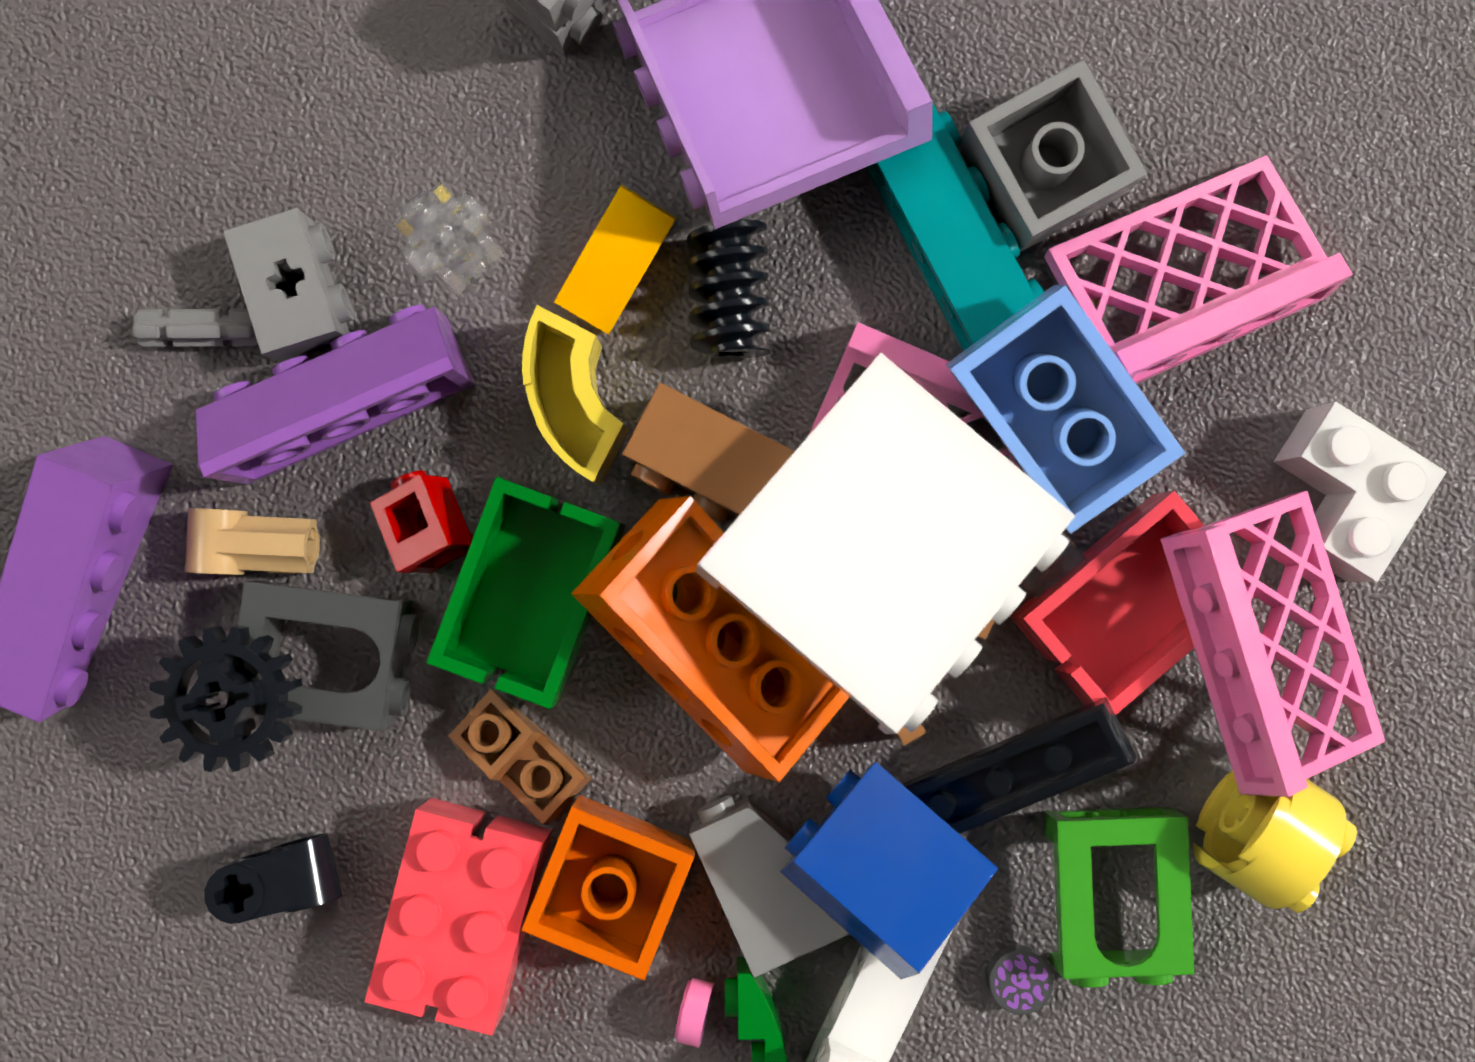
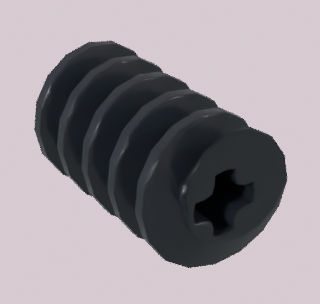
[687,219,771,358]

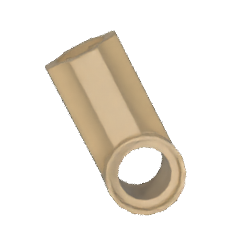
[184,508,320,575]

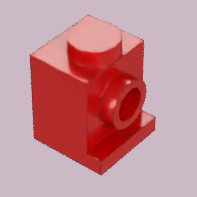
[370,470,474,573]

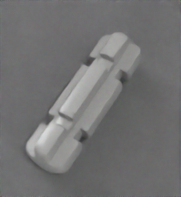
[132,309,258,347]

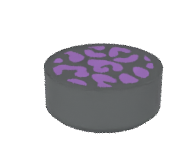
[986,945,1054,1015]

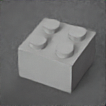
[959,60,1148,252]

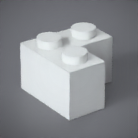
[1274,402,1447,582]

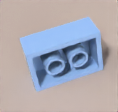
[945,285,1185,534]

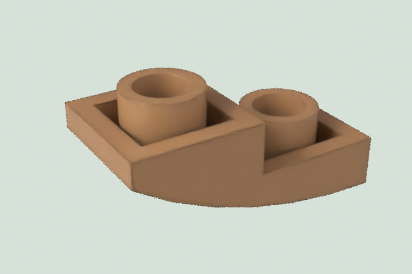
[448,689,592,825]

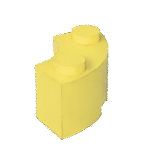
[522,305,629,486]

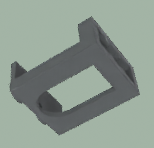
[227,580,419,731]

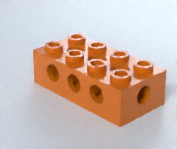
[571,496,849,782]

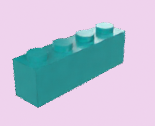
[865,102,1044,352]

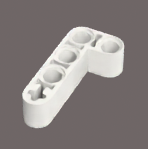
[805,930,953,1062]

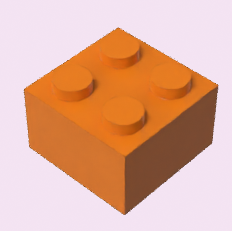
[521,795,696,981]

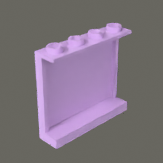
[612,0,932,229]

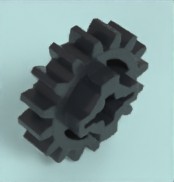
[149,626,303,772]

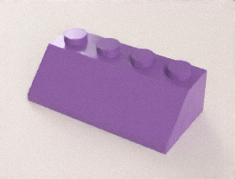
[196,304,476,485]

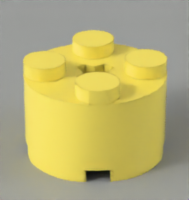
[1193,771,1357,913]

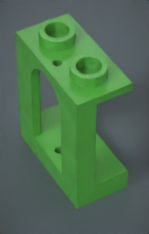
[1044,806,1194,988]

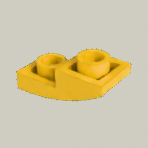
[554,184,677,335]

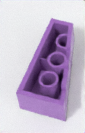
[0,436,173,723]

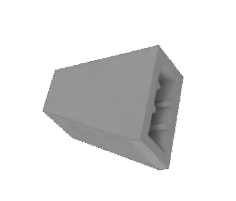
[689,795,849,978]

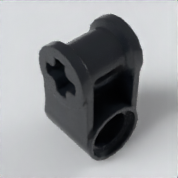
[204,833,342,924]

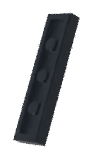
[902,697,1137,834]

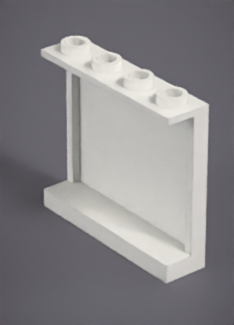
[696,353,1075,734]

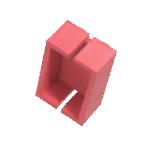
[1009,490,1255,715]
[365,798,553,1036]

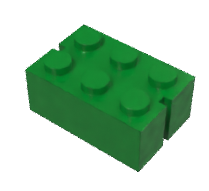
[426,476,626,709]

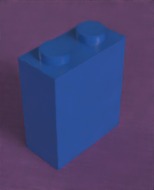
[780,761,999,980]

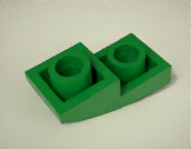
[725,957,788,1062]

